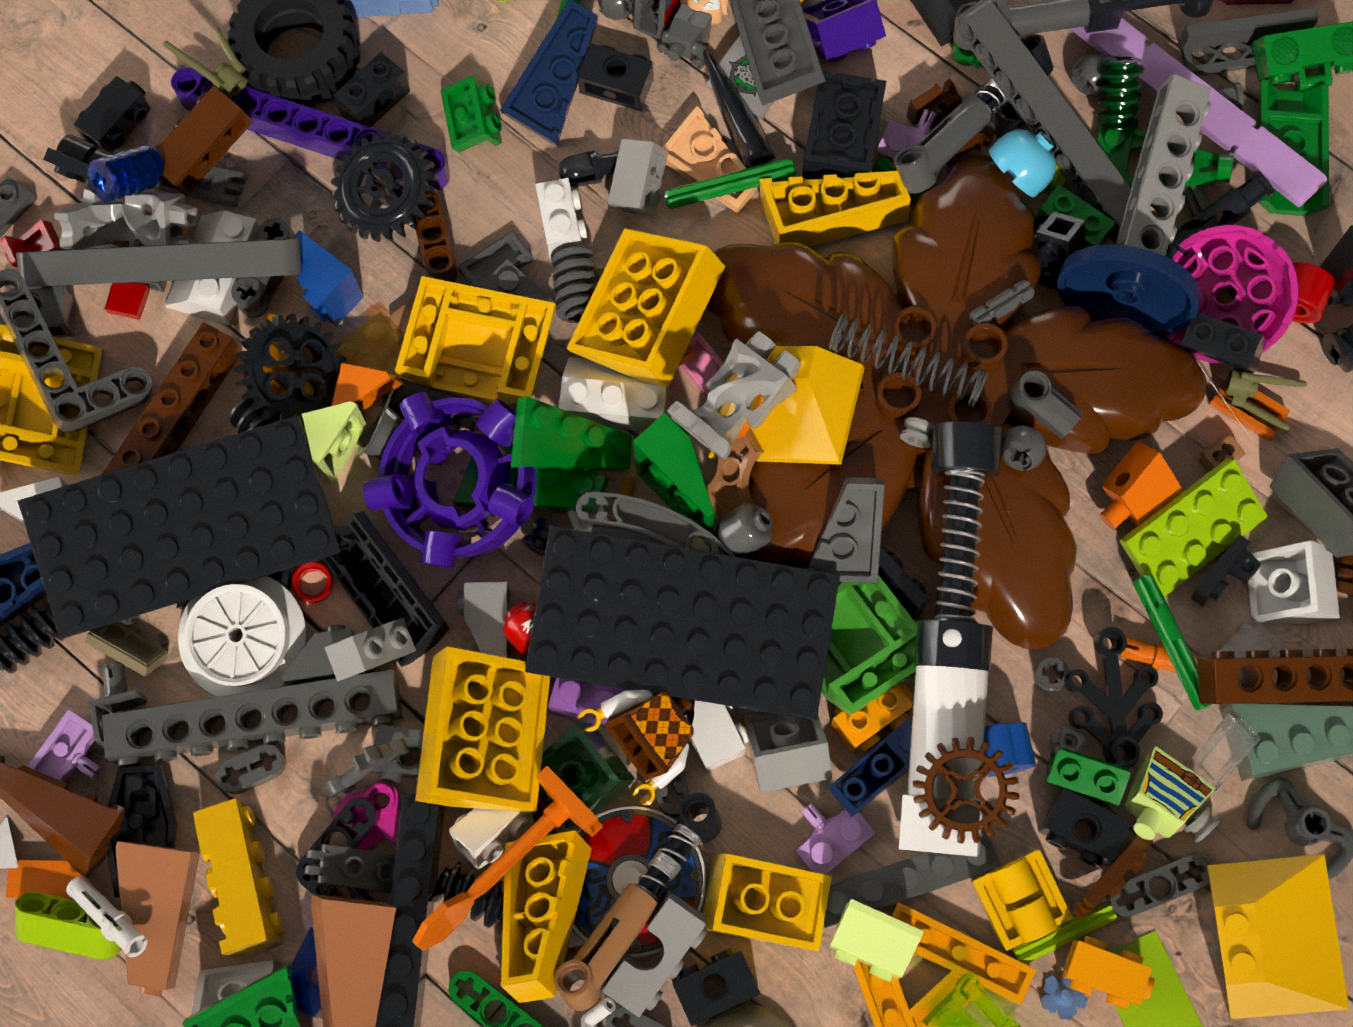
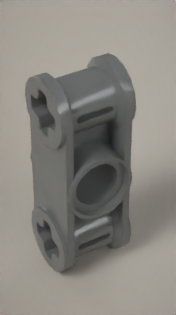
[231,218,294,318]

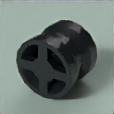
[521,516,558,557]

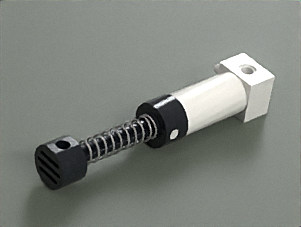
[899,422,1002,857]

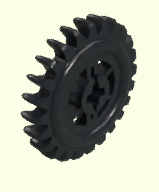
[330,131,438,242]

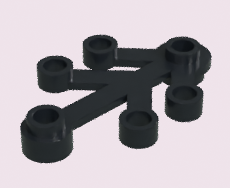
[1064,627,1163,769]

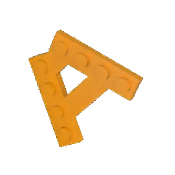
[852,902,1036,1027]

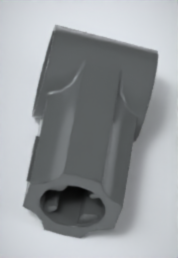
[1010,370,1083,439]

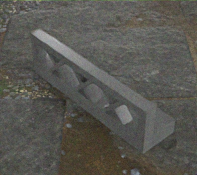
[1178,8,1318,76]

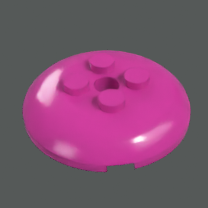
[1166,225,1299,364]

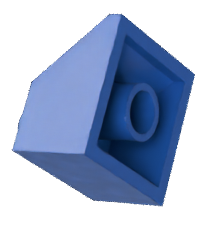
[295,230,363,326]

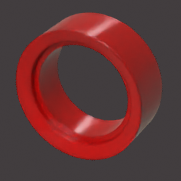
[292,562,334,603]

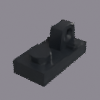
[1191,534,1261,607]

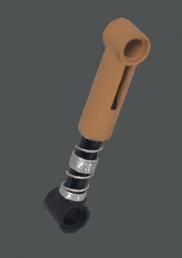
[554,793,722,1011]

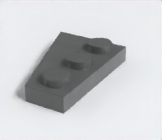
[807,477,885,583]

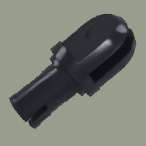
[559,150,619,187]

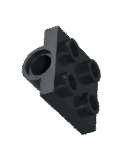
[43,134,137,197]

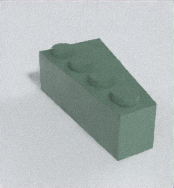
[1220,704,1353,782]

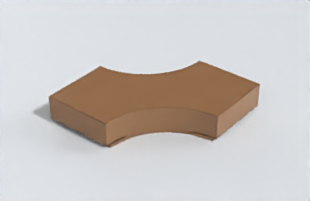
[706,428,764,520]

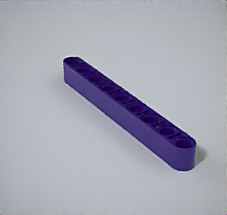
[171,68,450,190]

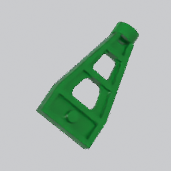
[1097,124,1234,188]

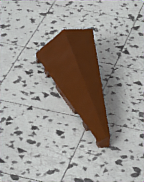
[0,755,125,878]

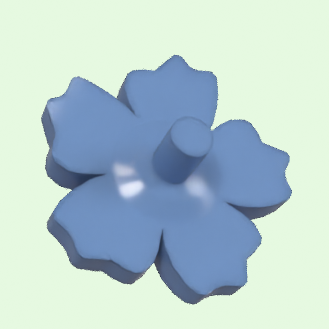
[1040,975,1088,1021]

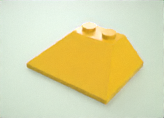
[395,276,556,405]
[0,324,103,476]
[708,346,865,465]
[1207,853,1349,1019]

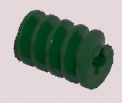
[1096,56,1144,130]

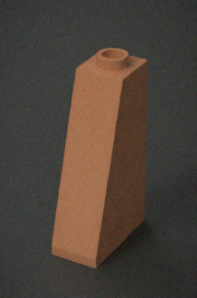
[116,841,200,996]
[311,894,396,1027]

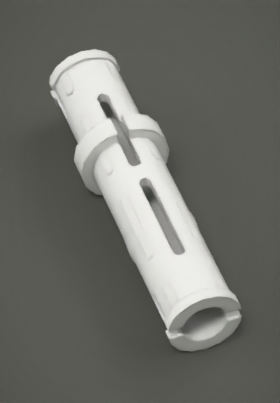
[66,876,148,957]

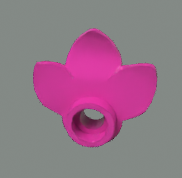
[333,781,401,850]

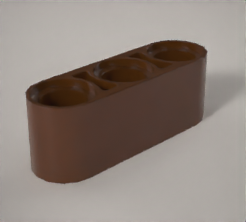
[413,193,458,282]

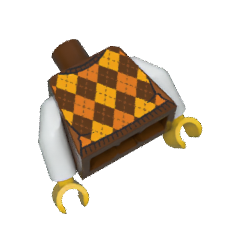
[577,690,694,805]

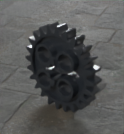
[234,314,347,427]

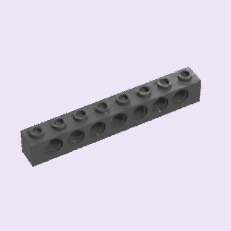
[102,670,403,767]

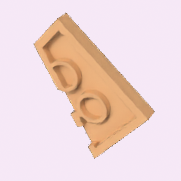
[662,105,758,214]

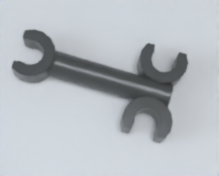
[325,738,410,798]

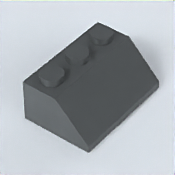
[1269,448,1353,558]

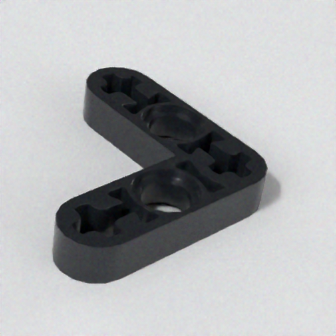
[296,797,381,901]

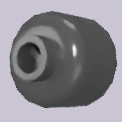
[718,502,773,556]

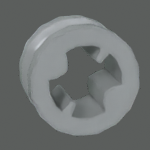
[900,417,934,448]
[1184,806,1221,843]

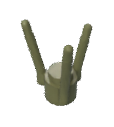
[163,27,247,99]
[1224,368,1307,431]

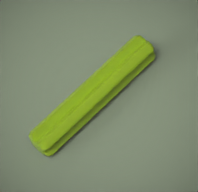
[1011,902,1117,964]

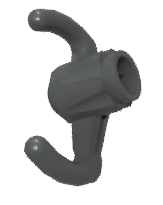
[1247,777,1353,879]

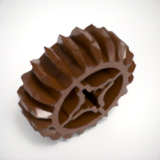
[913,737,1020,844]

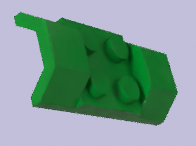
[1258,80,1329,216]

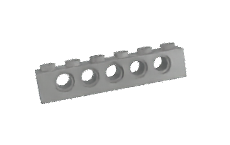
[1115,74,1211,256]

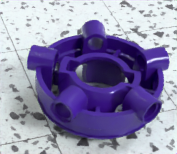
[363,392,537,567]

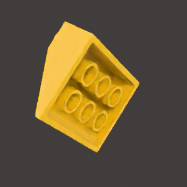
[567,228,725,388]
[415,646,550,812]

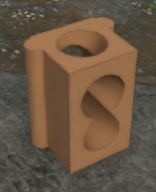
[1198,433,1245,472]

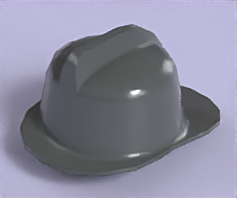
[356,388,403,459]

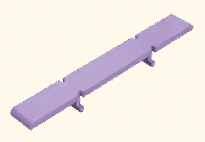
[1070,18,1327,208]

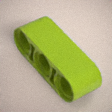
[15,892,122,960]

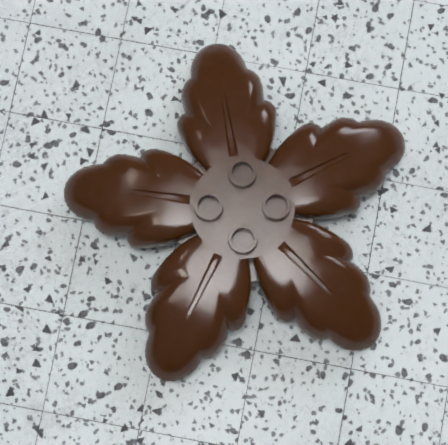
[706,155,1206,650]

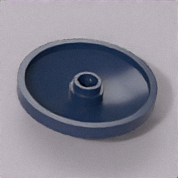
[1057,244,1201,336]

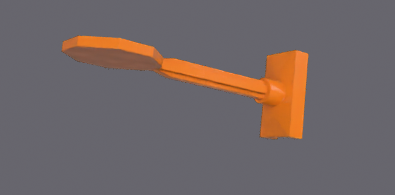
[412,766,603,951]

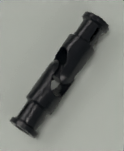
[1165,170,1275,259]

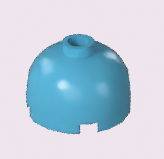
[989,129,1056,197]

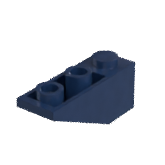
[827,716,913,817]

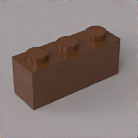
[146,85,253,196]

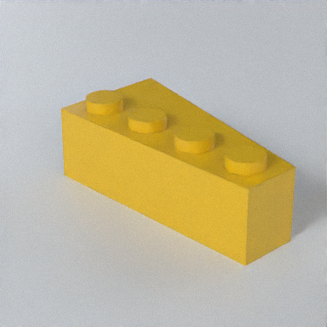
[193,798,285,959]

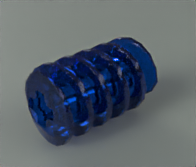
[88,145,164,203]

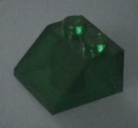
[539,723,636,828]

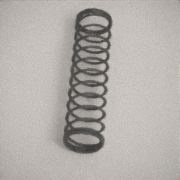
[828,313,989,408]

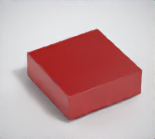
[104,282,150,320]

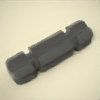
[969,280,1035,326]

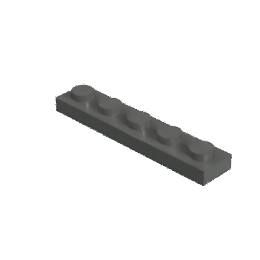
[824,832,1000,929]

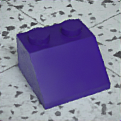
[803,0,886,62]

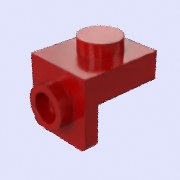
[0,219,63,268]

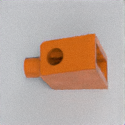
[1099,441,1184,530]

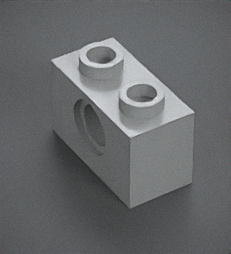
[324,618,416,682]

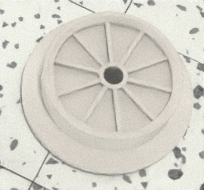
[178,576,307,697]

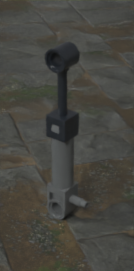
[953,0,1214,50]

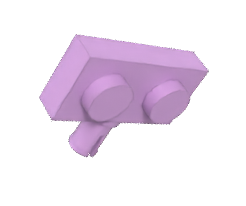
[876,109,943,178]
[27,709,103,782]
[794,802,876,874]

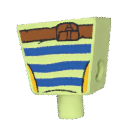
[1125,746,1216,840]

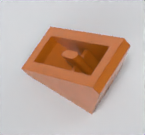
[332,363,403,413]

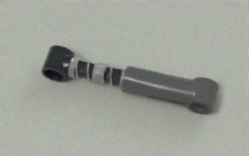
[893,34,1054,194]

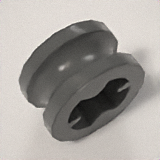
[1034,657,1069,692]

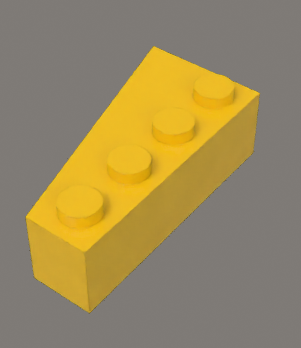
[760,171,911,247]
[501,830,592,1003]

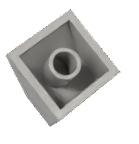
[743,712,832,793]

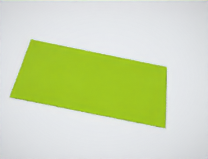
[1109,930,1203,1027]

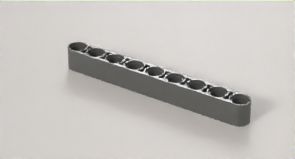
[955,0,1150,249]
[16,238,302,287]

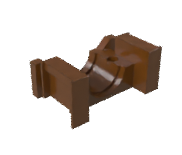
[906,79,995,167]

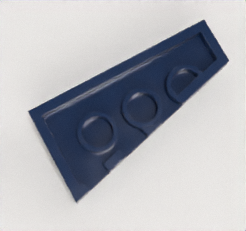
[500,0,599,146]

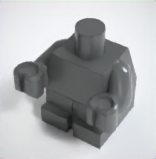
[657,4,712,69]

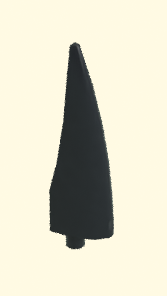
[703,50,776,169]

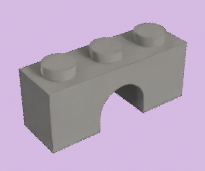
[602,889,707,1017]

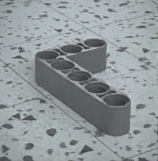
[0,269,152,433]

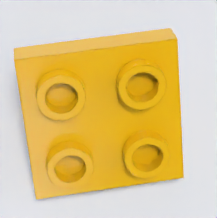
[970,849,1073,951]

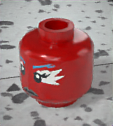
[503,601,537,656]

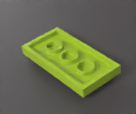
[1119,458,1268,597]

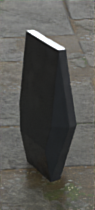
[106,764,177,898]

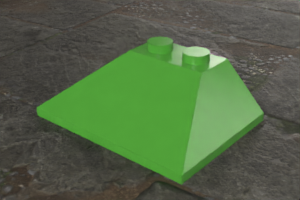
[821,575,917,716]

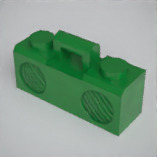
[1252,21,1353,91]

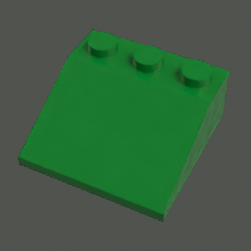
[633,412,714,547]

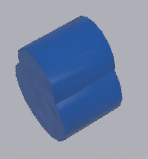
[982,722,1036,777]

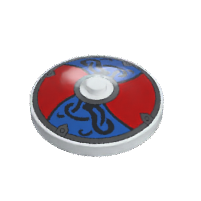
[573,806,706,958]

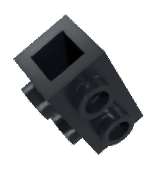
[73,75,151,152]
[1035,211,1085,290]

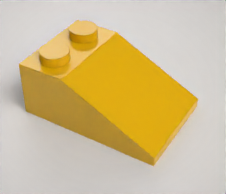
[702,853,832,952]

